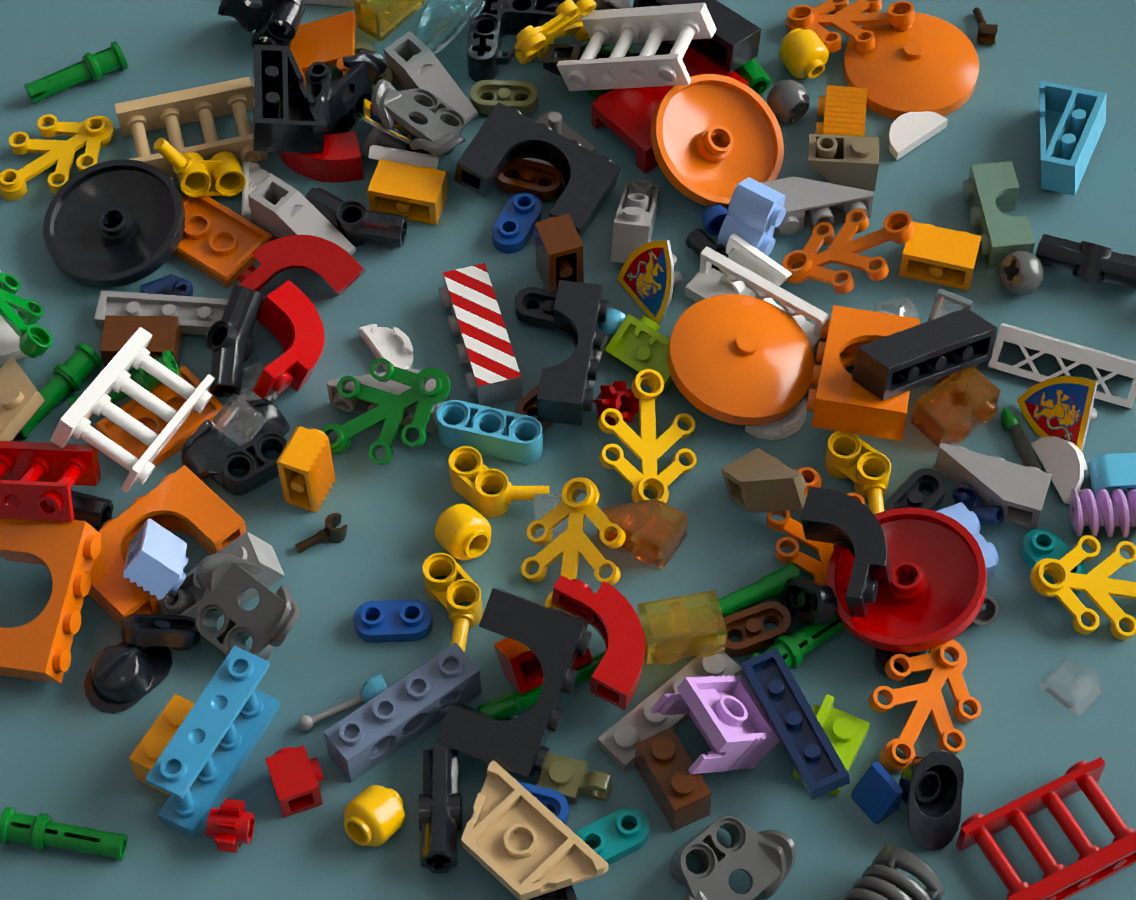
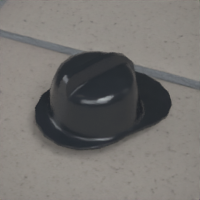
[84,641,173,713]
[899,750,964,850]

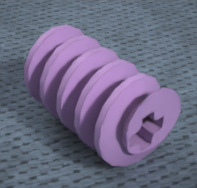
[1070,489,1136,537]

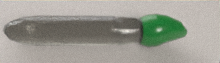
[1001,407,1042,471]

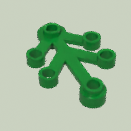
[0,272,53,358]
[321,358,451,465]

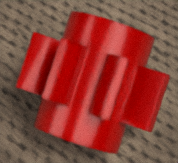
[593,381,639,426]
[206,798,255,853]

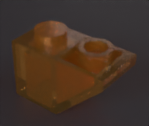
[598,498,688,569]

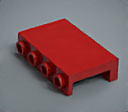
[591,46,749,174]

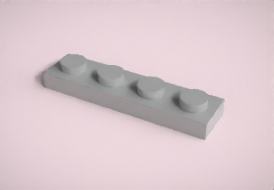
[94,290,229,335]
[597,642,742,773]

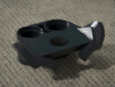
[218,0,305,48]
[314,50,388,135]
[181,399,290,495]

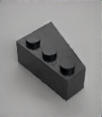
[252,44,326,154]

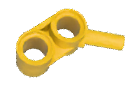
[153,138,246,197]
[824,431,891,514]
[448,446,550,518]
[422,553,483,653]

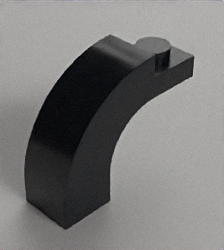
[801,486,891,618]

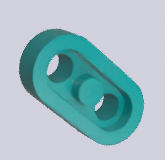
[1021,528,1088,595]
[575,807,650,865]

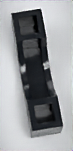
[537,280,609,426]

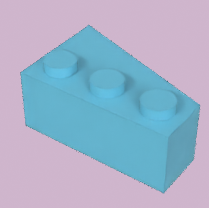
[1039,81,1107,196]

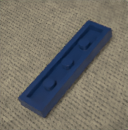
[740,648,850,800]

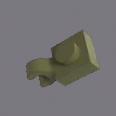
[537,753,612,805]

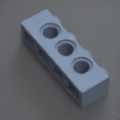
[324,643,482,782]

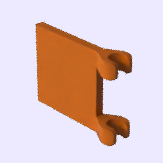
[290,11,355,89]

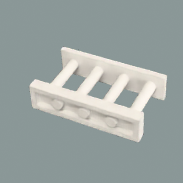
[557,2,716,91]
[50,327,215,493]

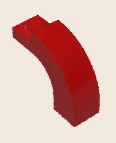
[277,131,364,183]
[237,235,365,295]
[252,280,325,399]
[552,575,645,711]

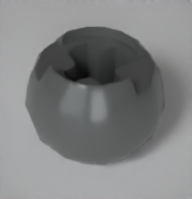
[767,80,810,123]
[998,251,1043,296]

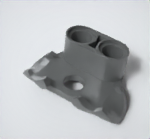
[371,79,466,156]
[195,553,301,660]
[670,816,796,900]

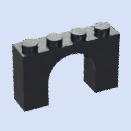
[454,102,620,239]
[436,588,592,778]

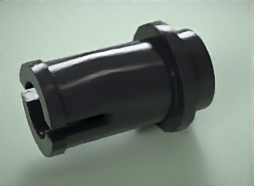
[305,62,333,99]
[685,228,729,271]

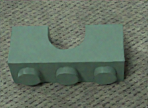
[963,161,1035,269]

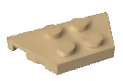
[0,357,45,441]
[461,760,608,900]

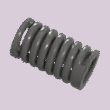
[843,845,945,900]

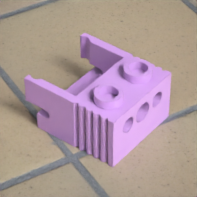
[651,674,779,774]

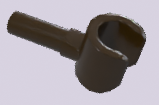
[973,7,998,44]
[295,513,348,553]

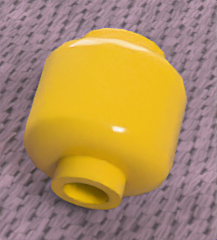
[779,28,829,79]
[434,504,492,561]
[344,785,405,847]

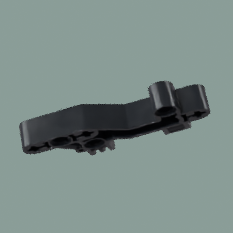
[466,0,566,82]

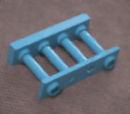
[145,645,280,838]

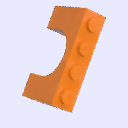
[806,305,920,441]
[88,465,247,626]
[0,518,101,684]

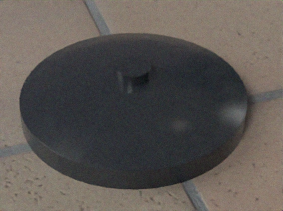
[43,159,185,288]

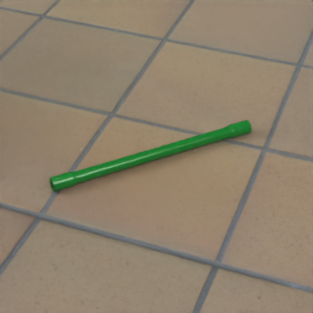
[477,564,802,719]

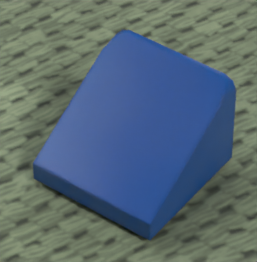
[851,761,903,824]

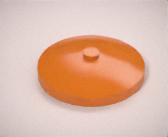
[843,13,979,119]
[651,74,784,209]
[667,294,815,426]

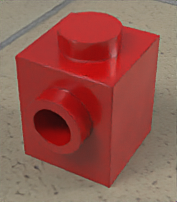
[265,745,324,818]

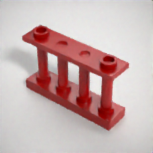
[0,441,101,522]
[956,757,1136,900]

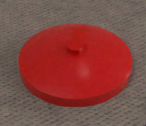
[827,507,987,653]

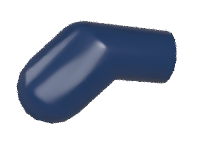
[139,274,194,296]
[952,484,1004,525]

